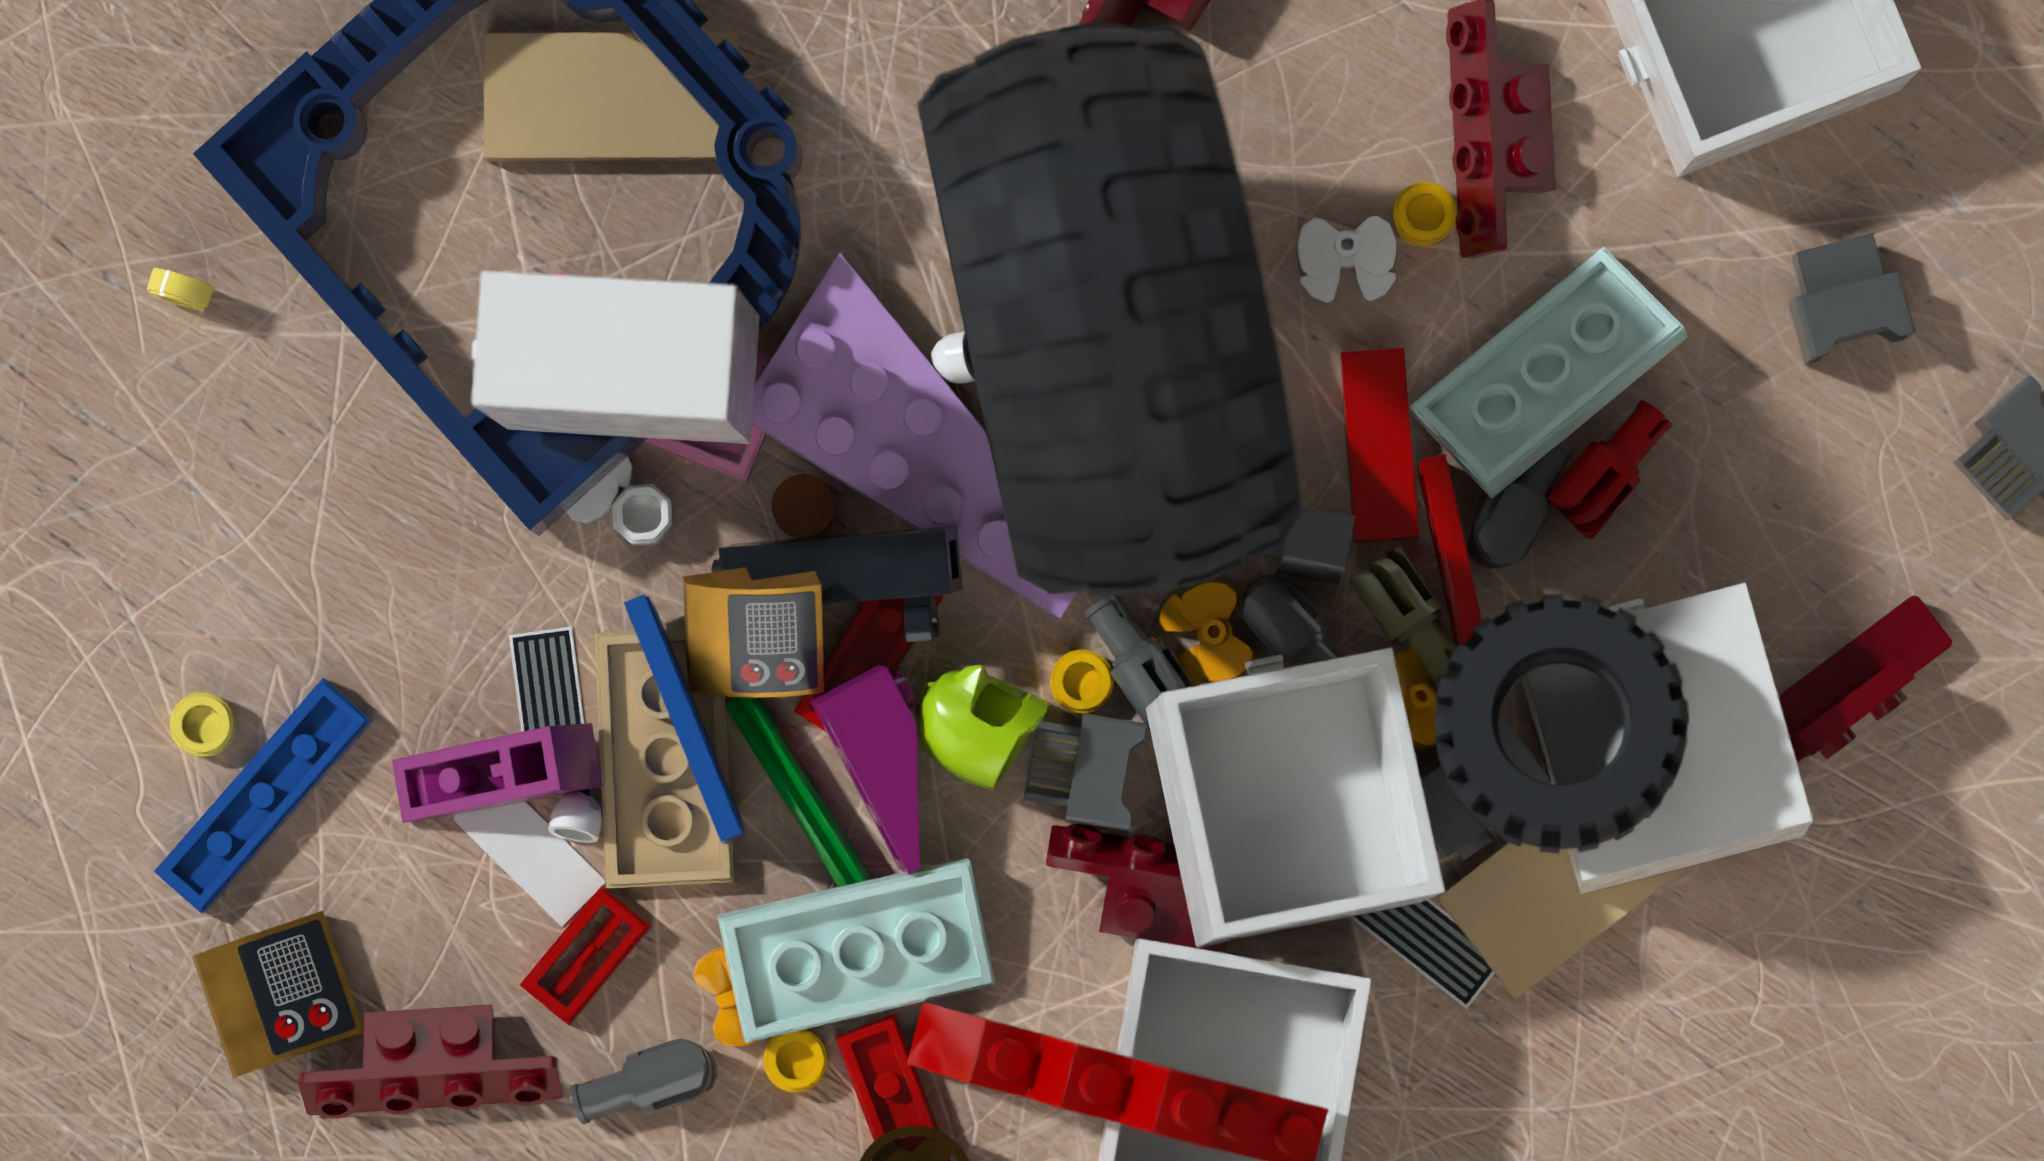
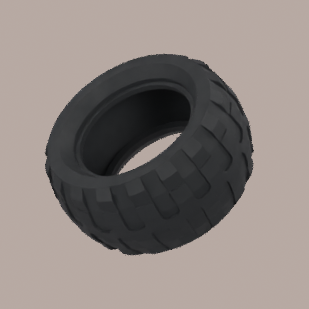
[917,23,1301,596]

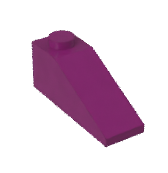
[810,664,920,874]
[392,723,603,823]

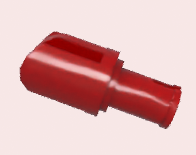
[1546,400,1672,539]

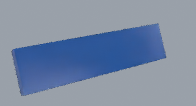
[624,594,746,844]
[154,678,374,914]

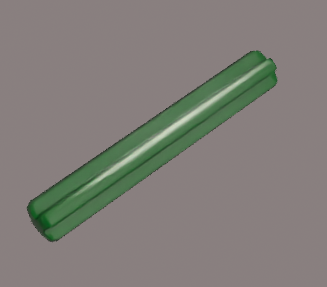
[726,697,874,887]

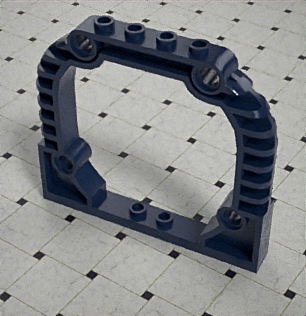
[193,0,803,536]

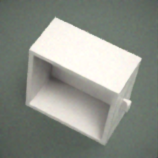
[1605,0,1922,178]
[472,271,760,444]
[1521,583,1813,894]
[1146,648,1445,948]
[1098,939,1371,1161]

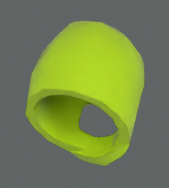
[916,665,1049,791]

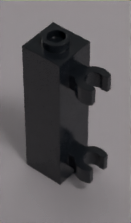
[712,525,963,642]

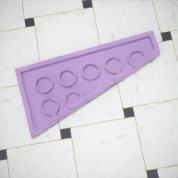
[752,253,1077,620]

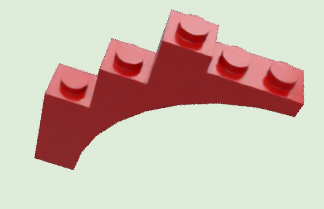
[907,1002,1329,1161]

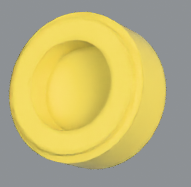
[146,268,214,311]
[170,692,237,757]

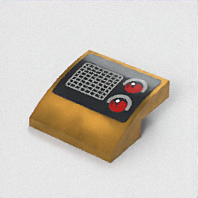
[683,567,824,698]
[192,911,364,1078]

